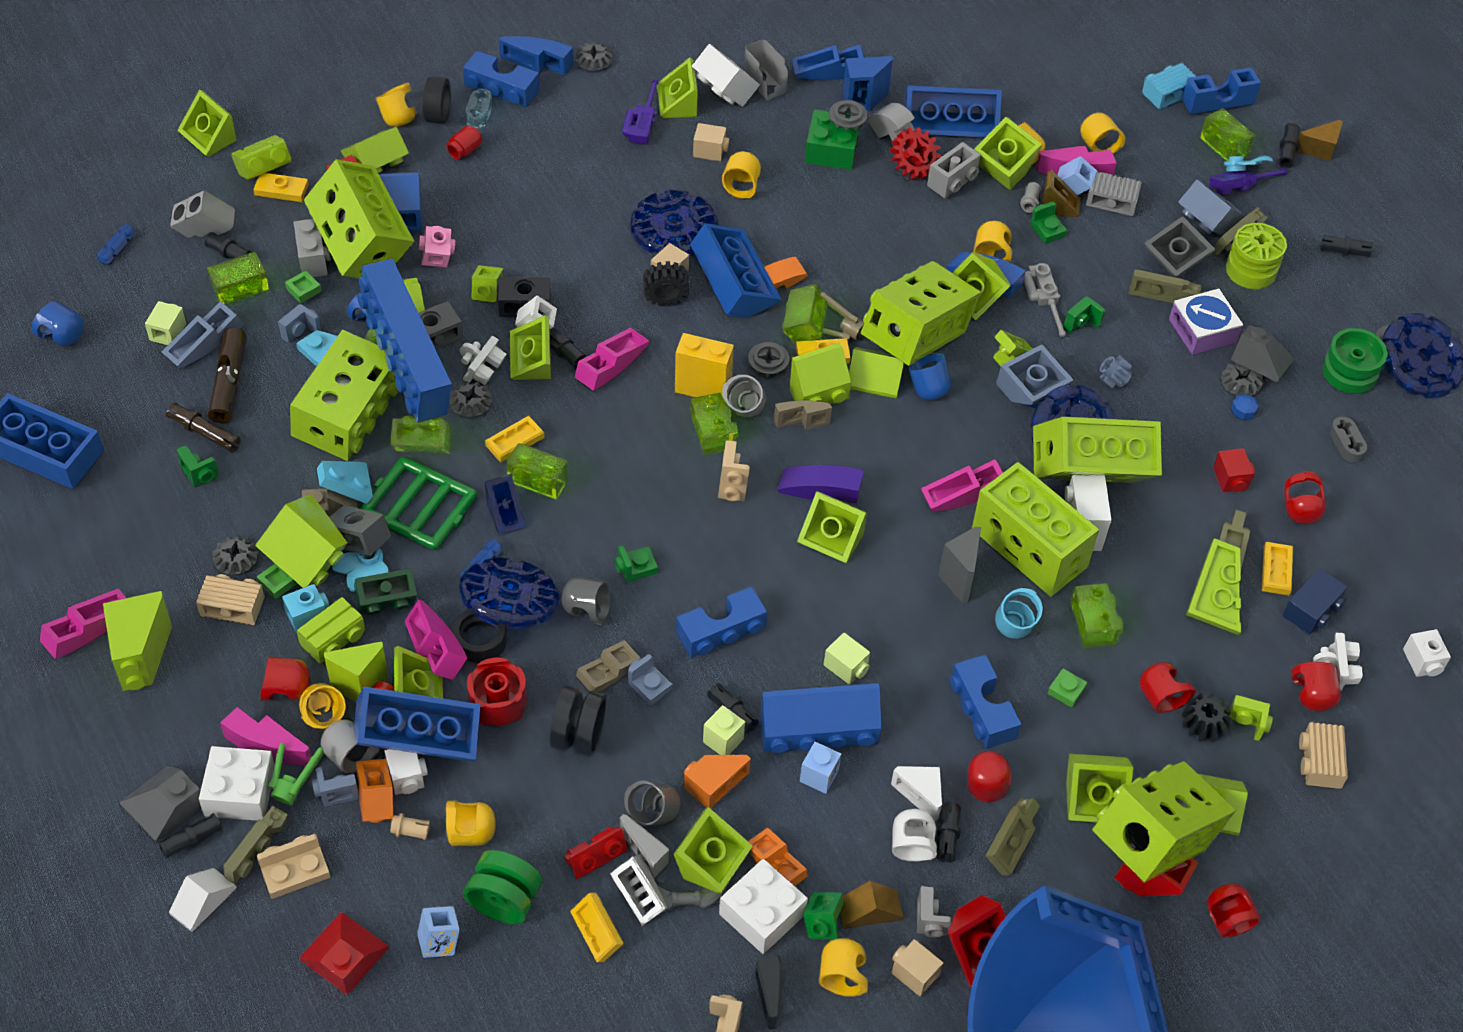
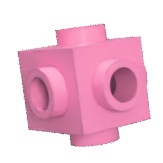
[418,226,455,268]

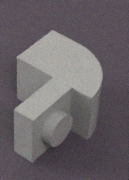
[867,103,915,151]

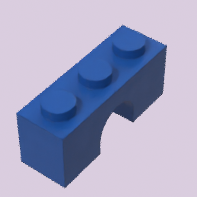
[463,51,539,107]
[1182,67,1261,114]
[676,586,767,658]
[950,654,1022,749]

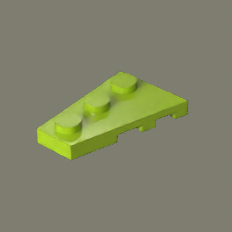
[1186,538,1241,635]

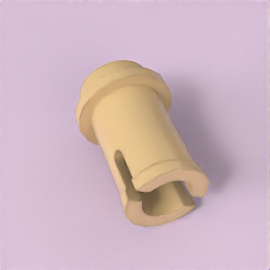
[390,813,430,840]

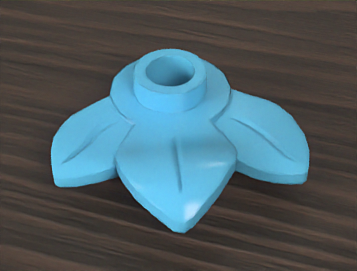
[1224,156,1273,171]
[332,548,388,592]

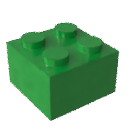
[805,109,860,170]

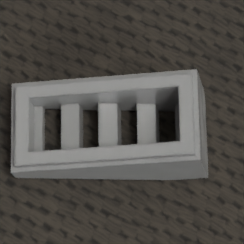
[620,814,669,878]
[610,855,667,926]

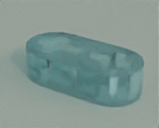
[466,89,492,128]

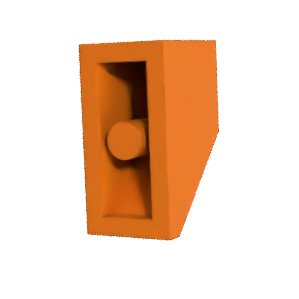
[684,755,751,809]
[356,759,393,823]

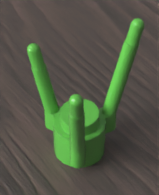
[268,743,324,806]

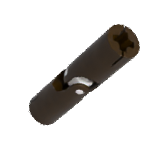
[208,328,247,424]

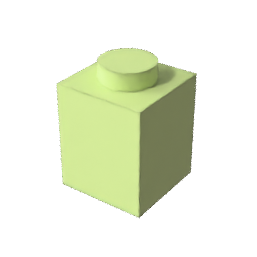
[145,301,186,345]
[824,633,870,685]
[703,705,745,755]

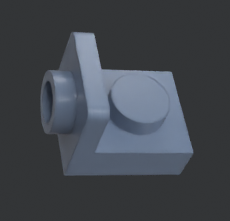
[278,304,321,343]
[628,654,672,706]
[312,767,359,807]

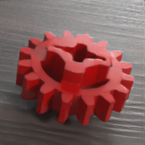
[890,127,942,180]

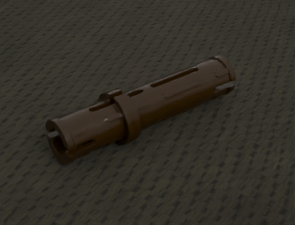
[166,402,241,453]

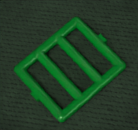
[360,457,477,550]

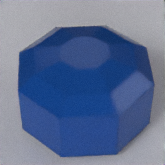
[1231,394,1259,420]

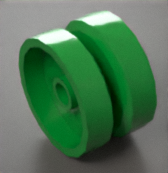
[1322,328,1388,394]
[463,850,542,925]

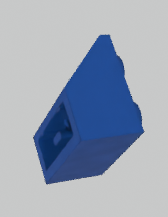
[842,56,893,113]
[379,173,422,231]

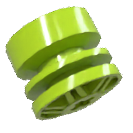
[1226,223,1287,289]

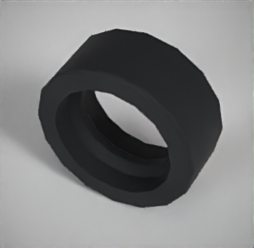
[423,77,451,124]
[452,607,507,663]

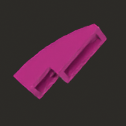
[1036,146,1117,176]
[575,328,650,391]
[921,459,1003,512]
[40,589,126,659]
[405,599,467,680]
[220,707,312,766]

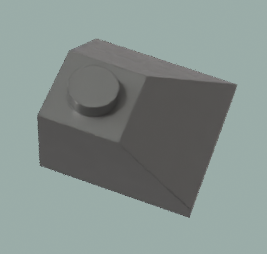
[1144,216,1215,278]
[1231,325,1295,382]
[119,766,202,843]

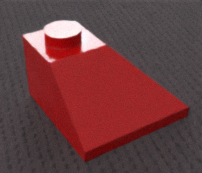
[1114,846,1198,896]
[948,895,1006,987]
[299,912,389,995]

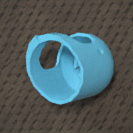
[995,588,1043,639]

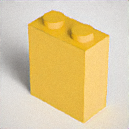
[675,333,734,404]

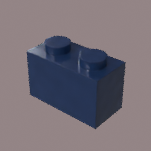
[1282,568,1347,635]

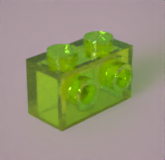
[1200,108,1255,162]
[207,252,269,304]
[782,283,828,344]
[690,392,738,455]
[390,416,452,454]
[506,443,568,499]
[1070,583,1123,648]

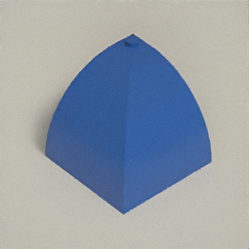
[968,885,1168,1032]

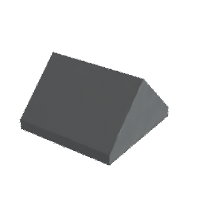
[938,526,981,603]

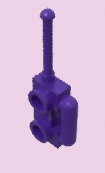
[622,79,659,145]
[1209,168,1287,194]

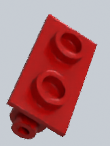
[563,827,628,880]

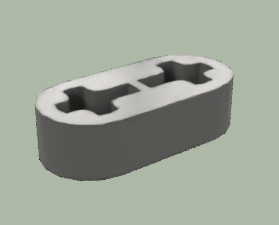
[1329,417,1367,463]

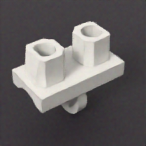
[460,335,507,385]
[1313,633,1363,691]

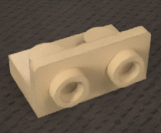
[718,440,750,501]
[257,834,330,899]

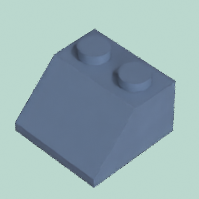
[1178,179,1246,236]
[996,344,1074,405]

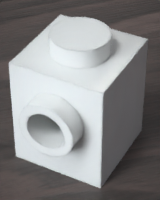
[1403,629,1451,677]
[385,749,428,795]

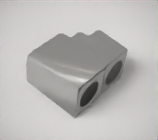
[744,40,788,101]
[170,190,235,238]

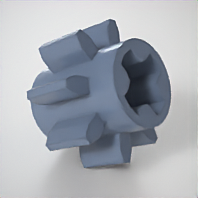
[1099,355,1132,388]

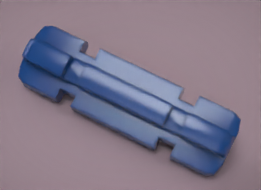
[97,224,135,265]
[461,539,502,586]

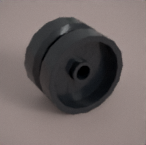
[550,685,607,757]

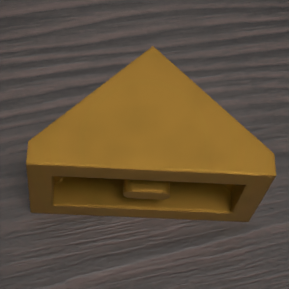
[1297,120,1343,161]
[1042,170,1080,218]
[840,881,904,929]

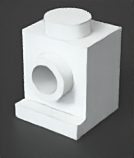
[515,296,557,329]

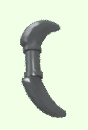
[641,883,727,910]

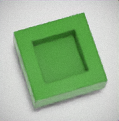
[285,271,322,304]
[257,564,298,600]
[1047,669,1088,708]

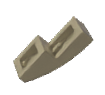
[774,401,832,430]
[576,640,640,692]

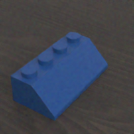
[904,86,1002,137]
[690,223,782,318]
[760,683,881,753]
[354,687,480,761]

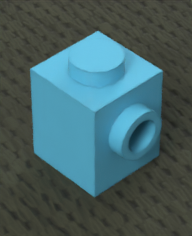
[282,584,329,633]

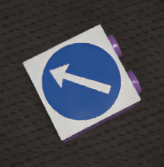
[1169,289,1243,355]

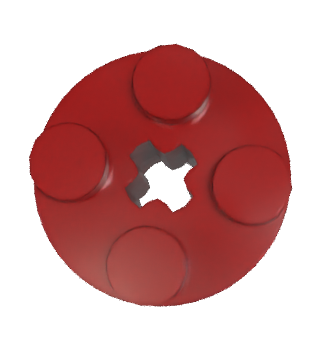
[467,658,527,726]

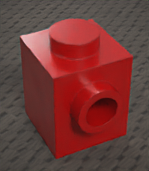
[1213,448,1255,492]

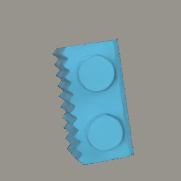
[1142,63,1195,110]

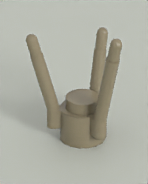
[812,292,864,342]

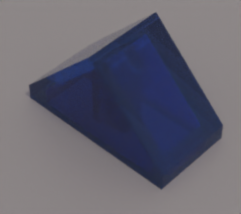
[484,474,526,534]

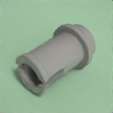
[1020,182,1041,213]

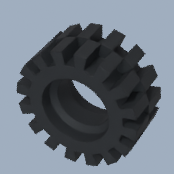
[643,261,690,307]

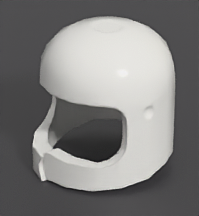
[892,809,937,862]

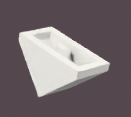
[891,766,942,821]
[169,868,236,932]

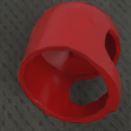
[1284,471,1326,524]
[260,656,310,702]
[1139,662,1196,713]
[1291,662,1341,712]
[967,751,1011,802]
[1207,883,1261,938]

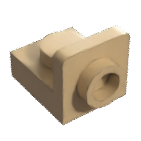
[710,995,742,1032]

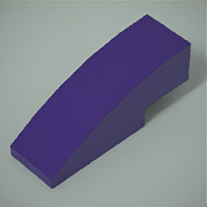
[778,465,864,504]

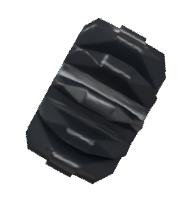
[1181,693,1232,743]

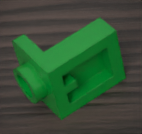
[1030,201,1067,244]
[1063,296,1106,333]
[176,445,219,488]
[614,545,658,582]
[803,892,844,939]

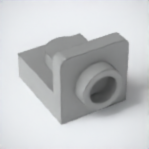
[917,886,951,938]

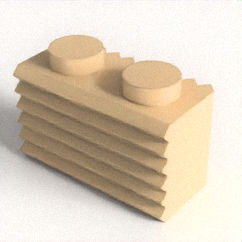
[196,574,265,626]
[1299,722,1348,789]

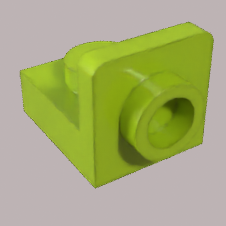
[472,265,503,302]
[1230,695,1273,741]

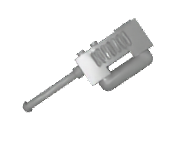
[1024,263,1066,337]

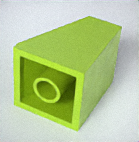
[255,494,348,588]
[103,591,172,691]

